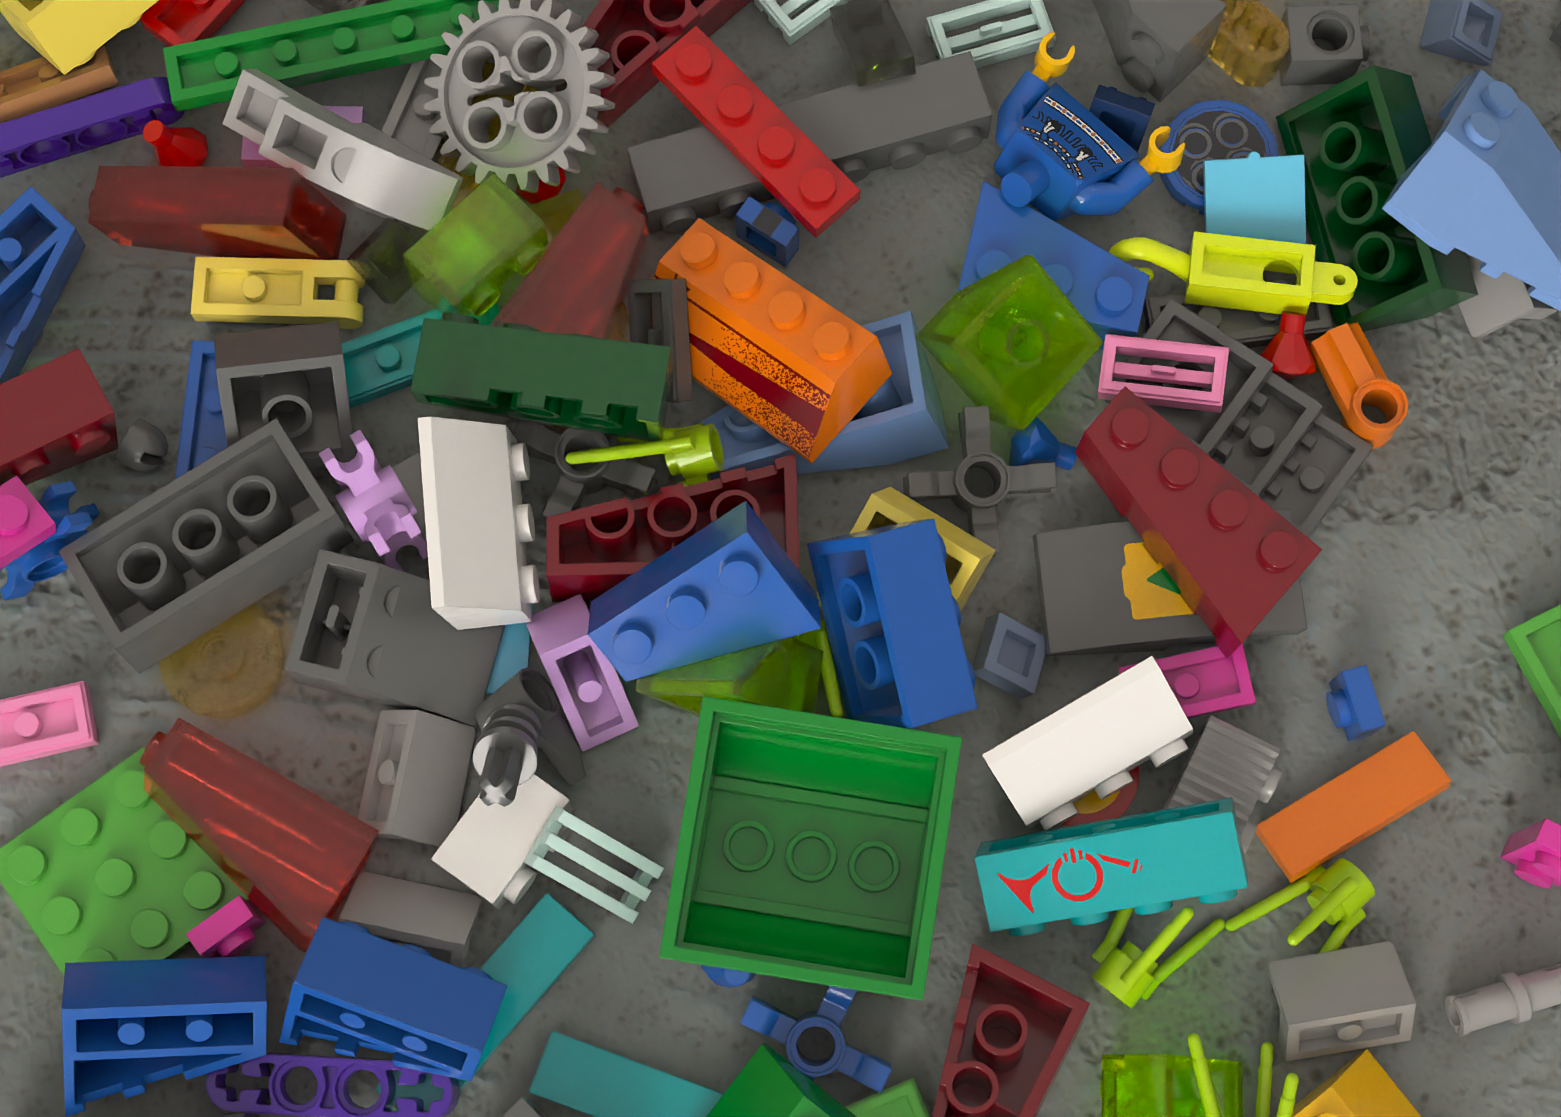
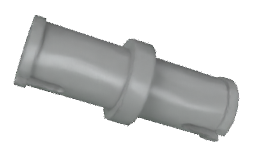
[1445,961,1561,1037]

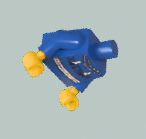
[994,32,1185,222]

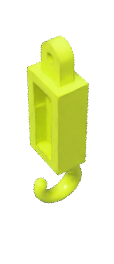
[1109,231,1358,314]

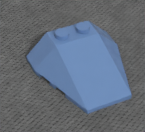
[1382,69,1561,311]

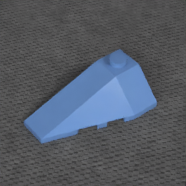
[698,311,949,480]

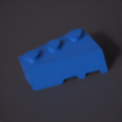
[953,181,1150,350]
[0,186,86,384]
[588,501,821,682]
[279,917,508,1081]
[62,956,267,1117]

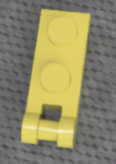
[191,256,366,329]

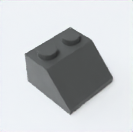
[214,321,356,469]

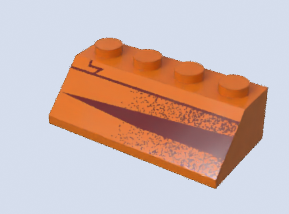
[651,218,892,464]

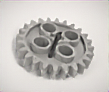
[424,0,615,193]

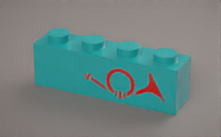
[974,797,1248,936]

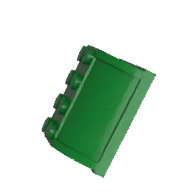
[659,696,962,1001]

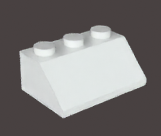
[418,416,540,630]
[983,656,1193,831]

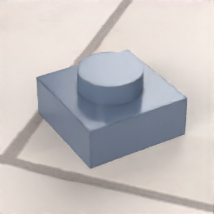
[972,612,1046,699]

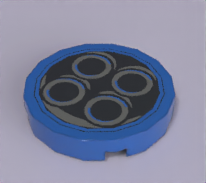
[1160,100,1278,215]

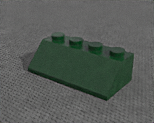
[1276,65,1479,332]

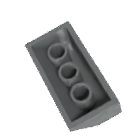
[58,418,354,674]

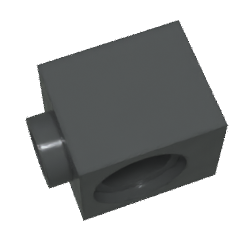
[1276,4,1370,86]

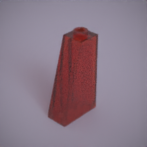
[88,166,346,260]
[490,183,649,433]
[140,718,379,953]

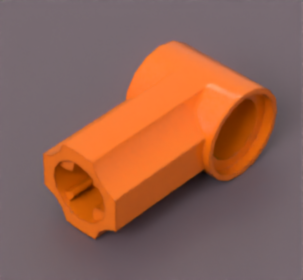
[1309,322,1408,449]

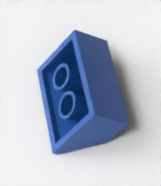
[807,519,978,728]

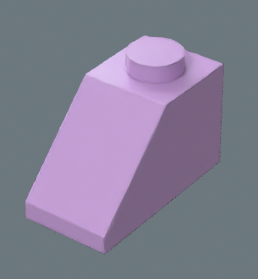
[525,594,639,752]

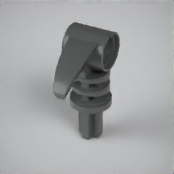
[472,668,586,807]

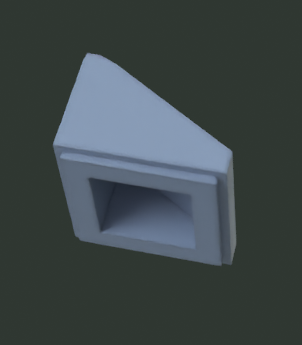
[1420,0,1503,66]

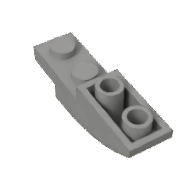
[222,68,463,233]

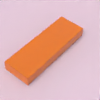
[1255,731,1451,883]

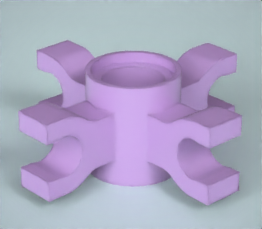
[318,430,428,571]

